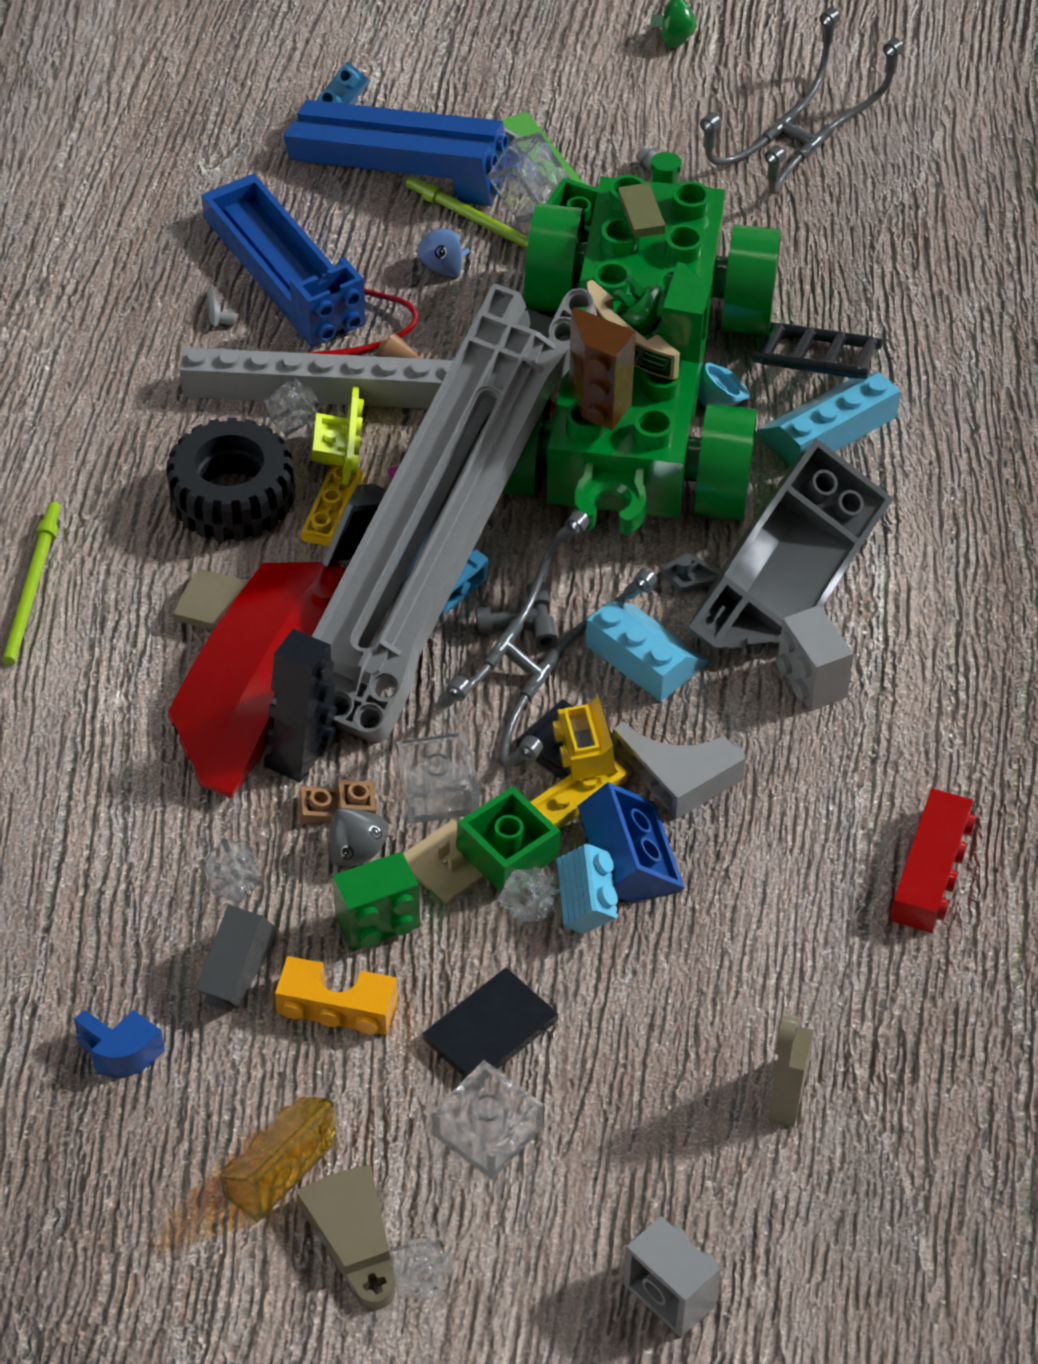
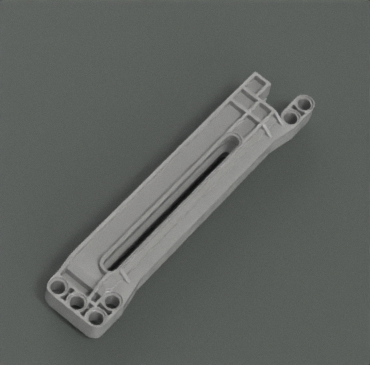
[312,283,597,743]

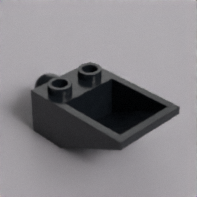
[322,484,387,567]

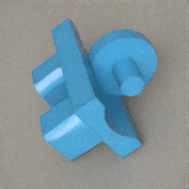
[316,61,371,105]

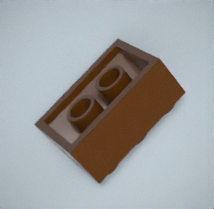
[569,307,636,430]

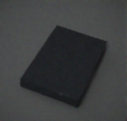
[423,967,558,1088]

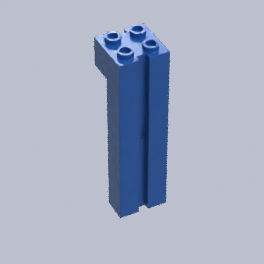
[283,100,513,206]
[201,173,366,348]

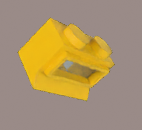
[553,695,615,781]

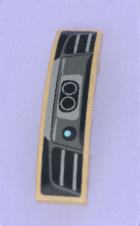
[586,280,680,380]

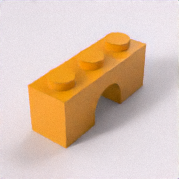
[275,956,398,1036]

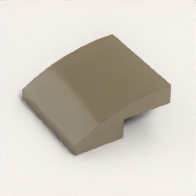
[173,569,249,631]

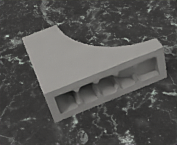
[612,722,746,819]

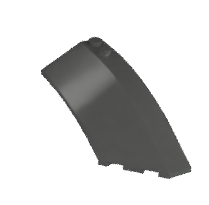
[687,438,894,650]

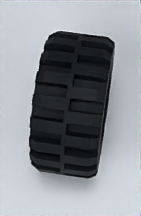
[166,418,295,542]

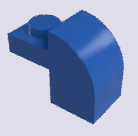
[74,1009,165,1078]

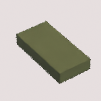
[618,183,666,238]

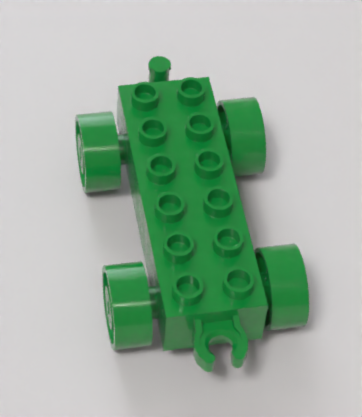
[501,152,781,535]

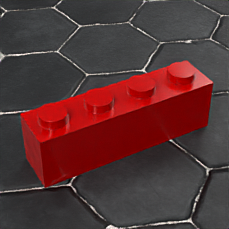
[890,788,977,933]

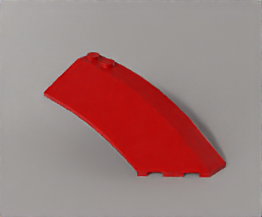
[168,562,346,799]

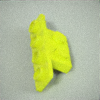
[310,386,364,485]

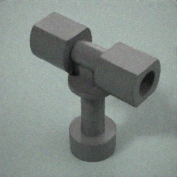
[475,582,557,649]

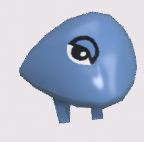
[417,228,470,278]

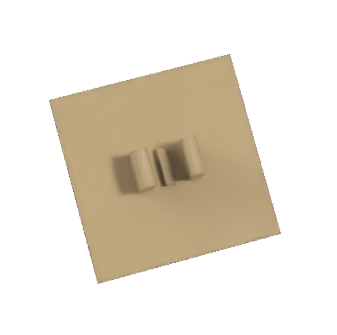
[403,819,485,905]

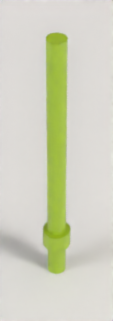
[406,176,529,249]
[2,502,61,665]

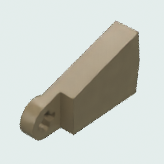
[768,1015,814,1127]
[296,1164,396,1310]

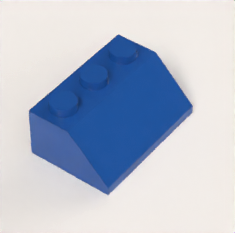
[577,782,685,902]

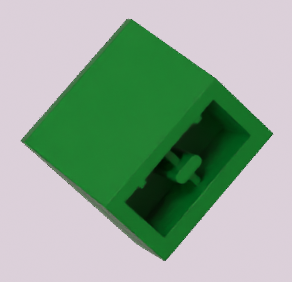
[655,262,710,363]

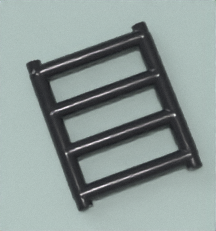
[751,322,883,380]

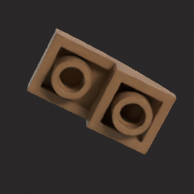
[298,780,376,824]

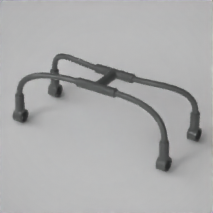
[700,7,904,194]
[435,510,657,767]

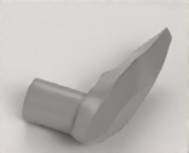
[207,285,236,326]

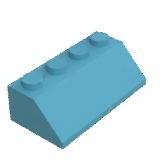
[756,372,900,466]

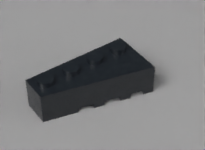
[264,629,338,783]

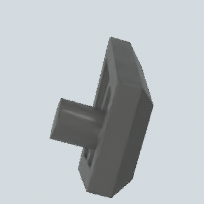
[660,552,720,593]

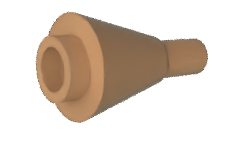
[378,333,424,359]

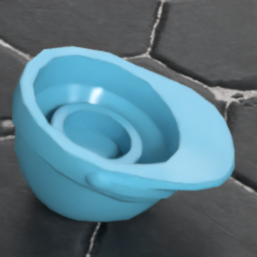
[698,363,750,407]

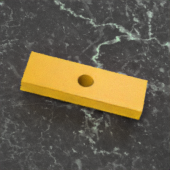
[301,465,364,547]

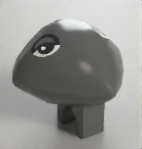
[328,808,388,867]

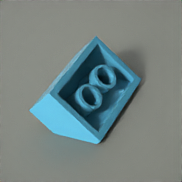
[586,601,708,702]

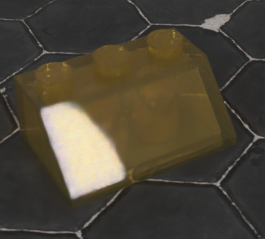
[220,1097,337,1223]

